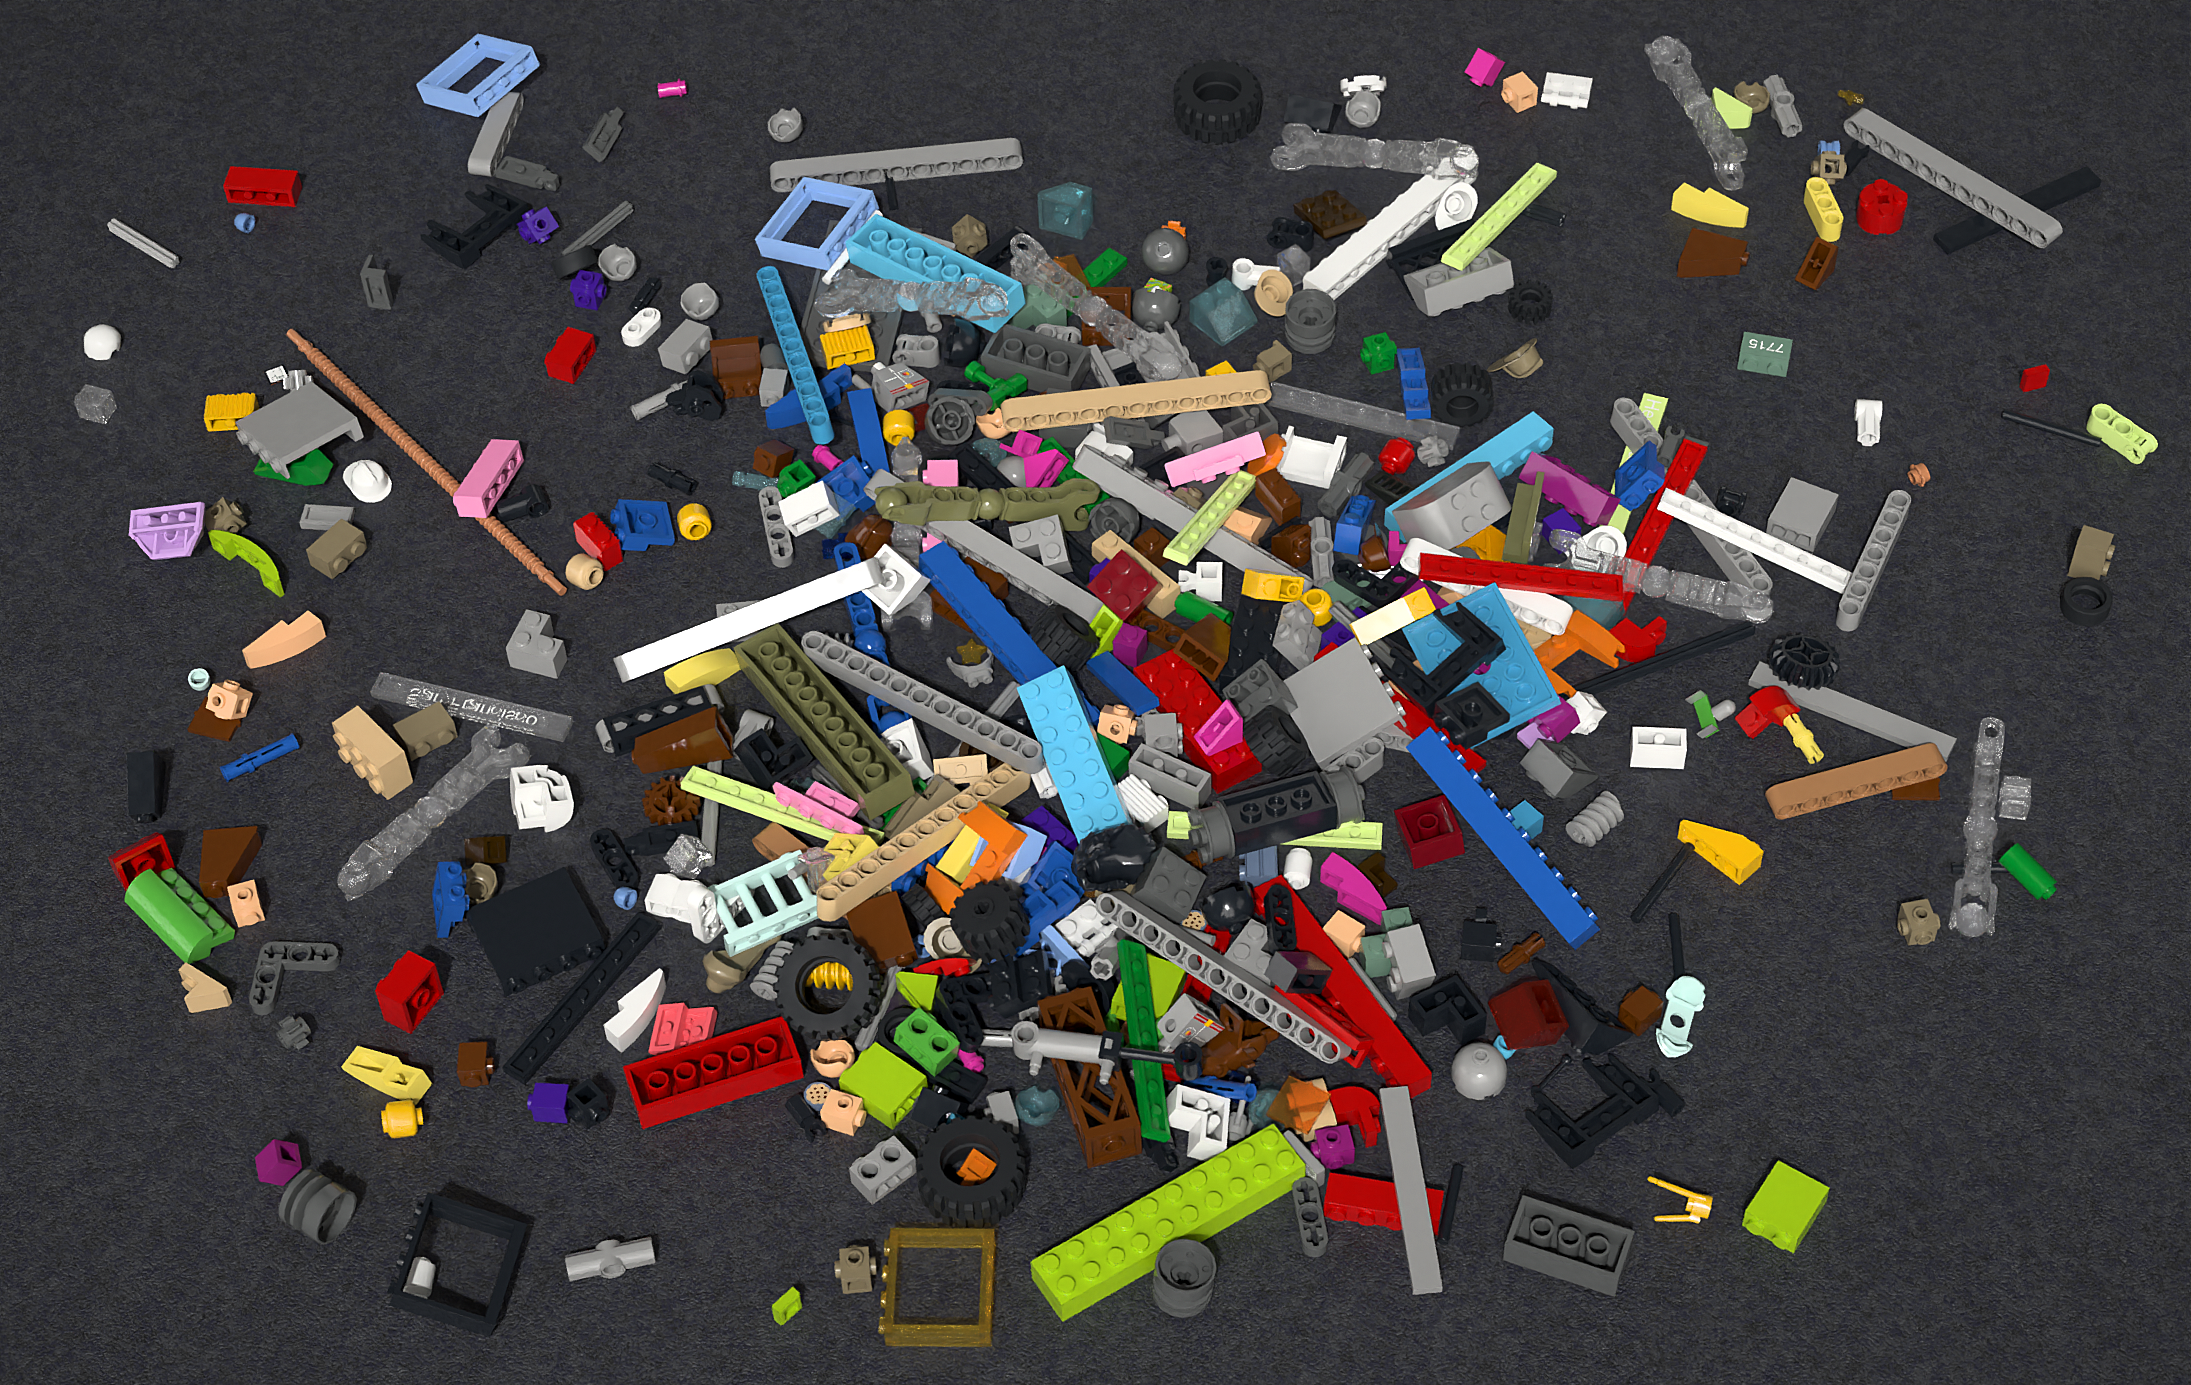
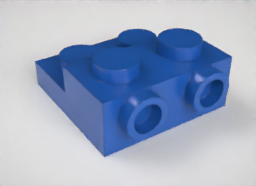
[1615,441,1665,511]
[816,455,876,522]
[610,499,675,551]
[1019,841,1085,920]
[432,861,469,938]

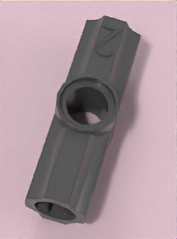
[1318,452,1374,518]

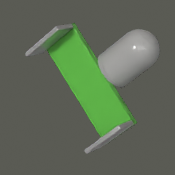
[1685,690,1736,739]

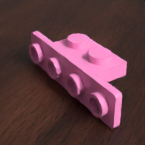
[1164,432,1266,487]
[773,781,865,835]

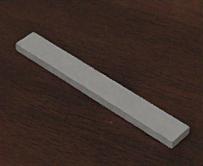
[1749,661,1957,762]
[1379,1086,1442,1295]

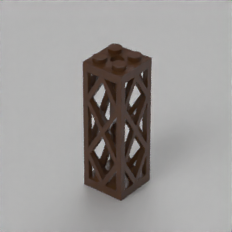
[1037,986,1142,1168]

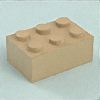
[332,706,413,800]

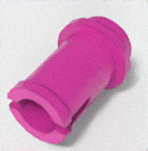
[658,79,687,98]
[812,445,843,471]
[958,1049,984,1074]

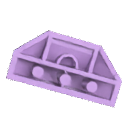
[129,502,206,560]

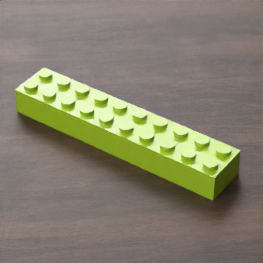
[1030,1123,1306,1322]

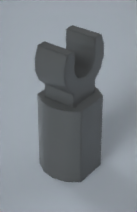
[1657,426,1685,468]

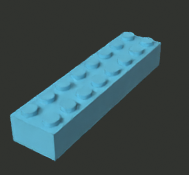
[845,214,1026,333]
[1017,665,1133,843]

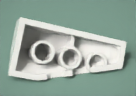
[880,718,934,780]

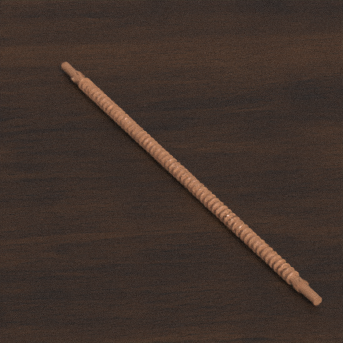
[286,329,567,596]

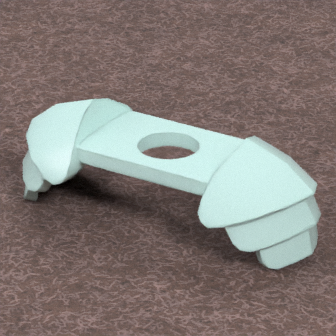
[1656,976,1705,1057]

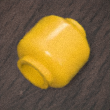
[883,409,915,446]
[677,503,712,541]
[1300,588,1333,627]
[381,1100,423,1139]

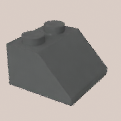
[1520,739,1599,799]

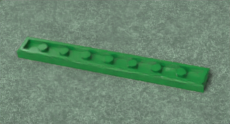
[1117,939,1171,1142]

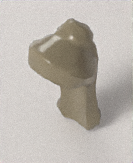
[703,921,782,994]

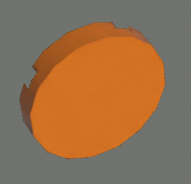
[1247,434,1287,476]

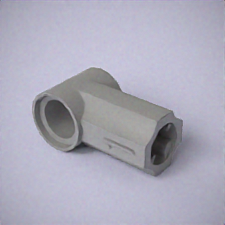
[733,709,774,761]

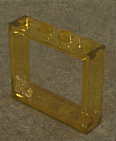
[879,1228,996,1347]

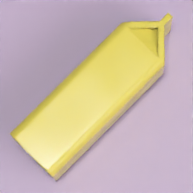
[935,803,1009,886]

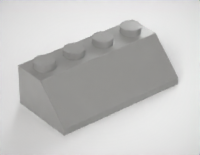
[1404,247,1514,316]

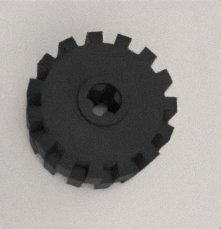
[949,880,1030,963]

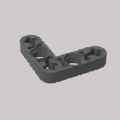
[249,941,341,1015]

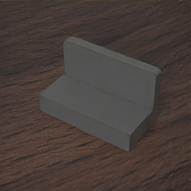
[360,254,394,310]

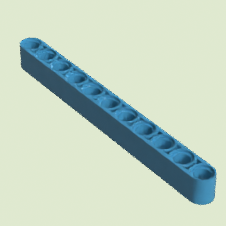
[757,266,834,445]

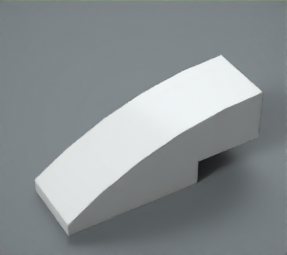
[604,968,666,1053]

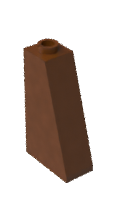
[631,707,734,774]

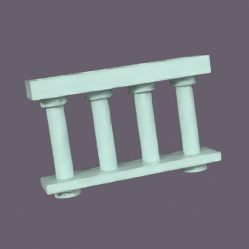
[708,850,819,957]

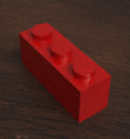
[223,166,302,207]

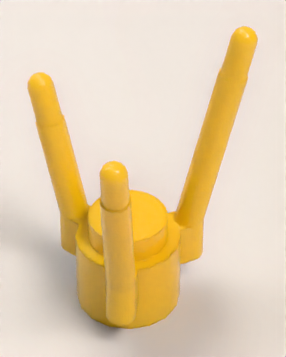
[1648,1176,1713,1224]

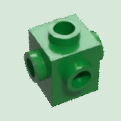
[1360,332,1397,375]
[777,459,816,498]

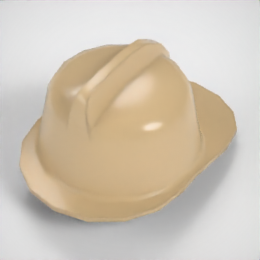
[1254,269,1293,316]

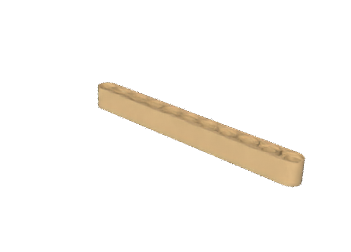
[1001,370,1272,432]
[817,763,1031,922]

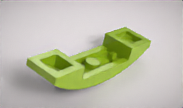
[208,530,284,597]

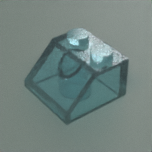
[1037,182,1093,240]
[1189,277,1258,347]

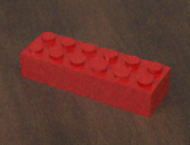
[1133,648,1262,794]
[623,1016,804,1129]

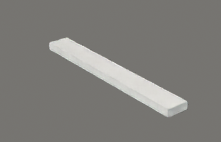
[1657,488,1853,594]

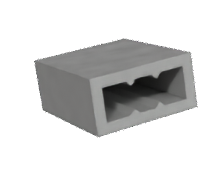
[1766,477,1839,552]

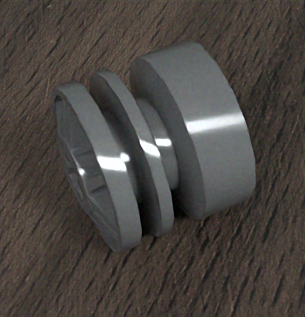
[1285,289,1336,354]
[278,1168,356,1245]
[1151,1239,1217,1318]

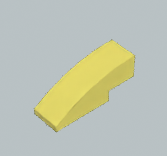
[1671,183,1749,228]
[664,648,741,694]
[341,1046,432,1105]

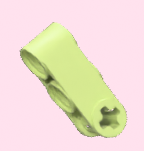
[2086,404,2158,464]

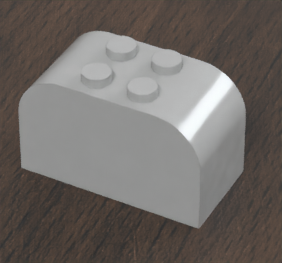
[1392,461,1512,550]

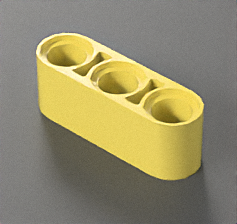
[1803,177,1843,242]

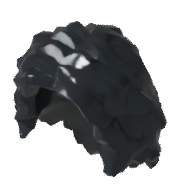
[1071,823,1156,893]

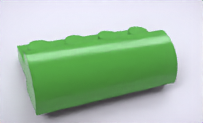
[124,868,235,964]

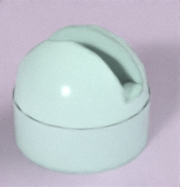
[188,668,210,691]

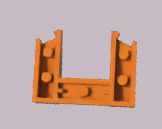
[1533,610,1625,698]
[923,801,1028,916]

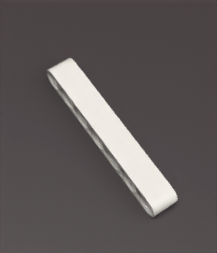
[1400,538,1573,635]

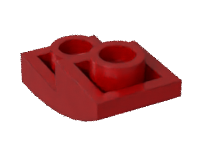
[913,957,977,978]

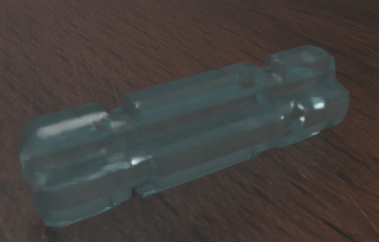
[732,471,779,490]

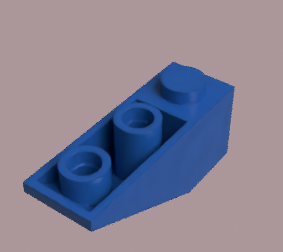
[1333,495,1376,555]

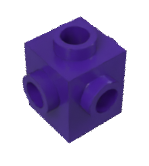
[517,206,559,244]
[570,270,607,311]

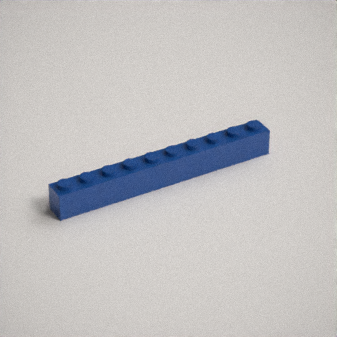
[918,540,1100,732]
[1406,727,1600,950]

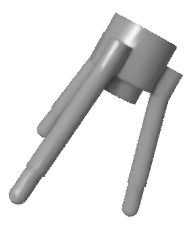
[1227,1076,1269,1142]

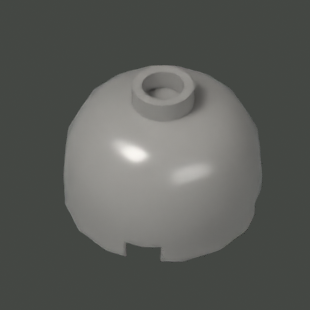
[1451,1042,1508,1100]

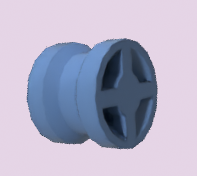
[1817,141,1840,156]

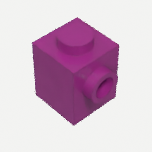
[1113,623,1148,668]
[255,1139,302,1186]

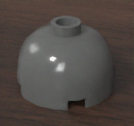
[1141,228,1189,276]
[1132,288,1181,332]
[924,396,975,446]
[1089,497,1140,544]

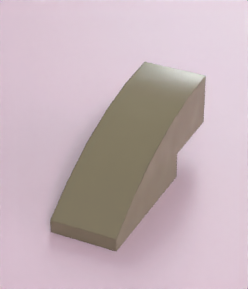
[882,774,961,840]

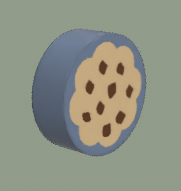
[1180,910,1207,932]
[804,1082,831,1111]

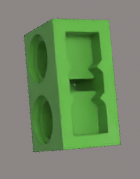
[894,1008,960,1077]

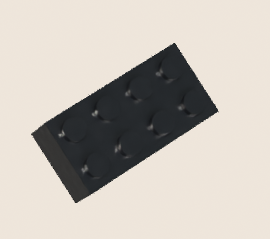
[1219,595,1287,694]

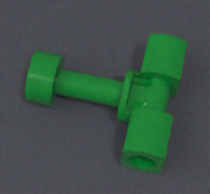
[964,361,1027,411]

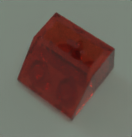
[1488,979,1569,1050]

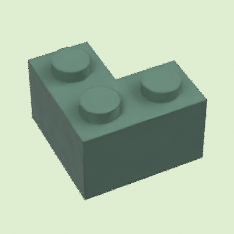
[1005,280,1067,329]
[1359,907,1413,978]

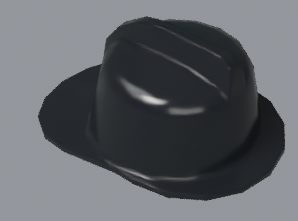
[1061,961,1116,1018]

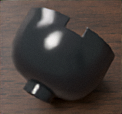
[944,318,984,367]
[1199,885,1255,935]

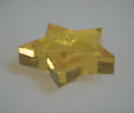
[1838,90,1864,105]
[956,638,987,665]

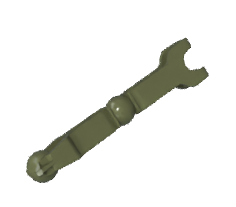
[874,478,1100,531]

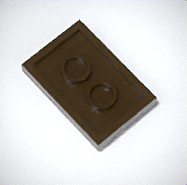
[1293,190,1367,239]

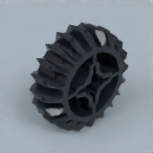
[1768,632,1840,690]

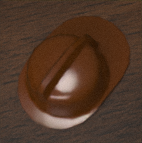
[845,514,893,560]
[1358,523,1392,573]

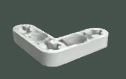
[687,885,755,944]

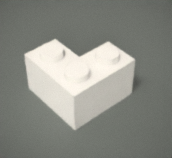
[1166,1084,1230,1161]

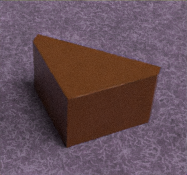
[1795,236,1839,290]

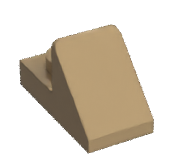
[179,963,232,1013]

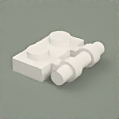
[1541,72,1593,109]
[1053,900,1117,958]

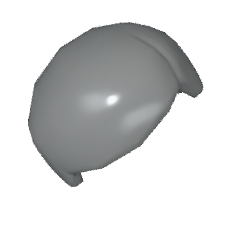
[1345,91,1381,128]
[768,108,803,143]
[598,244,637,281]
[680,283,719,321]
[996,456,1026,487]

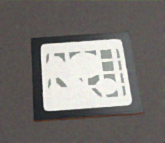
[264,364,289,385]

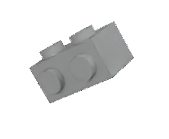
[658,319,713,374]

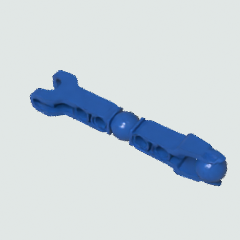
[834,542,912,739]

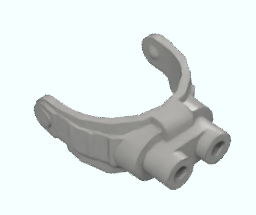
[946,647,994,688]

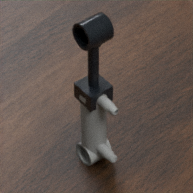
[1011,1021,1203,1085]

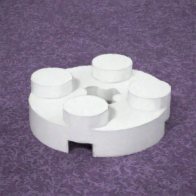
[1340,76,1387,98]

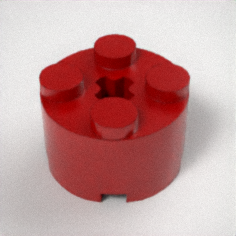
[1856,179,1908,235]

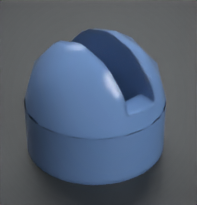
[234,213,255,233]
[613,887,637,910]
[913,934,930,958]

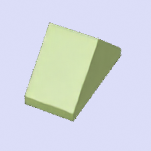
[1710,87,1753,129]

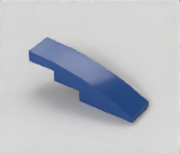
[1396,348,1431,420]
[847,388,890,478]

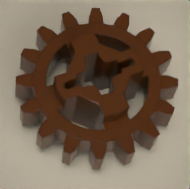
[642,775,701,826]

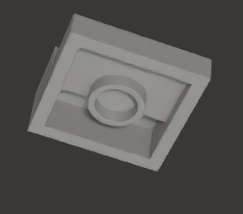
[1273,600,1323,671]

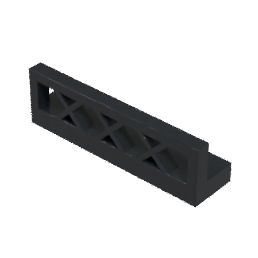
[603,686,712,757]

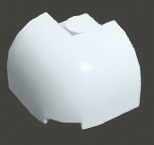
[510,765,574,833]

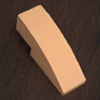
[242,611,326,669]

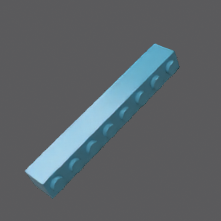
[1384,411,1554,543]

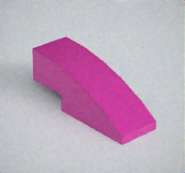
[1320,852,1387,926]

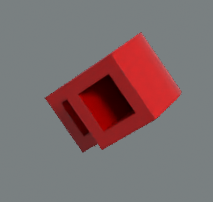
[1609,616,1667,663]
[1735,686,1801,739]
[1328,1086,1381,1148]

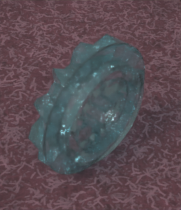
[970,438,1007,468]

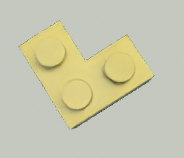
[821,833,879,881]

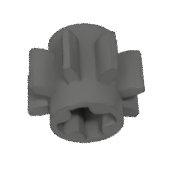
[276,1016,311,1050]

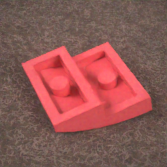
[648,1003,717,1056]

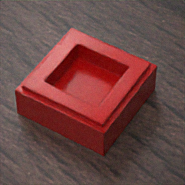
[2020,364,2050,393]

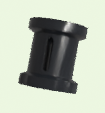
[1206,257,1227,289]

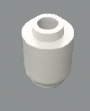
[1283,848,1312,889]
[403,1257,436,1299]

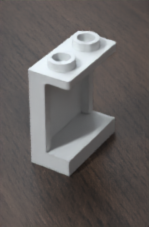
[1276,426,1347,489]

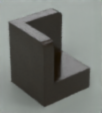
[464,836,506,865]
[1357,852,1398,899]

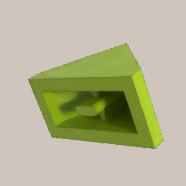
[1089,604,1123,659]
[895,971,939,1015]

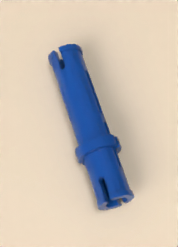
[220,733,299,782]
[1184,1075,1257,1102]

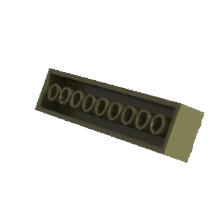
[734,623,915,821]

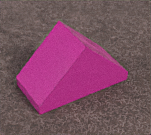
[1023,449,1069,487]
[1194,699,1243,756]

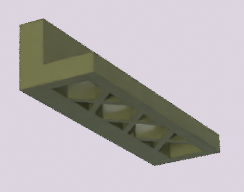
[1502,471,1545,564]

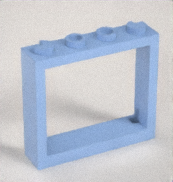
[416,34,540,117]
[755,177,879,270]

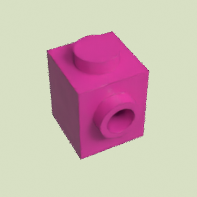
[1465,48,1505,87]

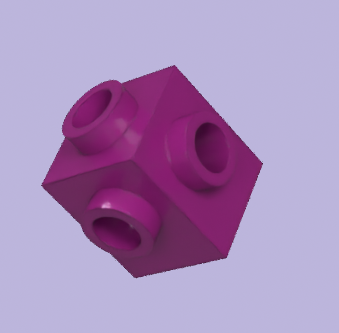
[1310,1125,1355,1169]

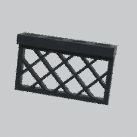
[1386,218,1475,301]

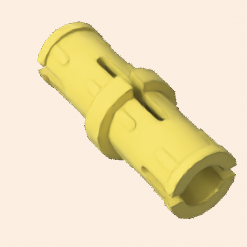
[1783,714,1824,764]

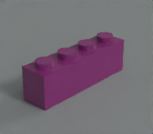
[1519,451,1621,527]

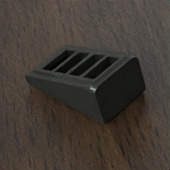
[1365,470,1416,506]

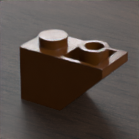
[1271,524,1311,568]

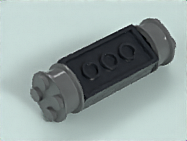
[1187,766,1365,865]

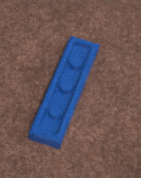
[1086,651,1160,716]

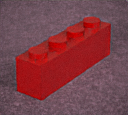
[1323,1173,1444,1235]

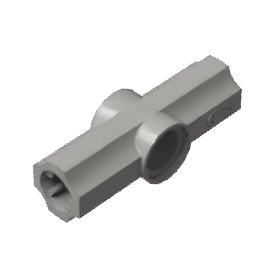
[1763,75,1802,137]
[1308,517,1334,589]
[1090,927,1133,981]
[565,1237,656,1281]

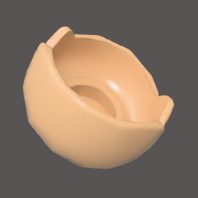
[976,408,1011,439]
[810,1040,855,1078]

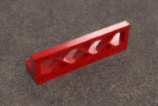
[1274,985,1374,1068]

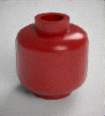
[1378,437,1415,475]

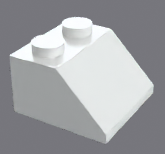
[861,544,931,616]

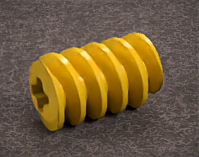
[806,962,853,992]

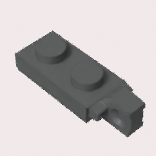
[582,106,624,163]
[495,156,560,191]
[1103,416,1165,449]

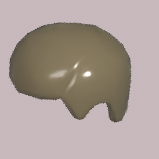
[1734,81,1770,114]
[462,862,498,905]

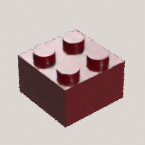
[1087,549,1163,624]
[1394,795,1465,869]

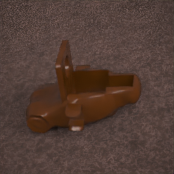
[1192,1003,1280,1079]

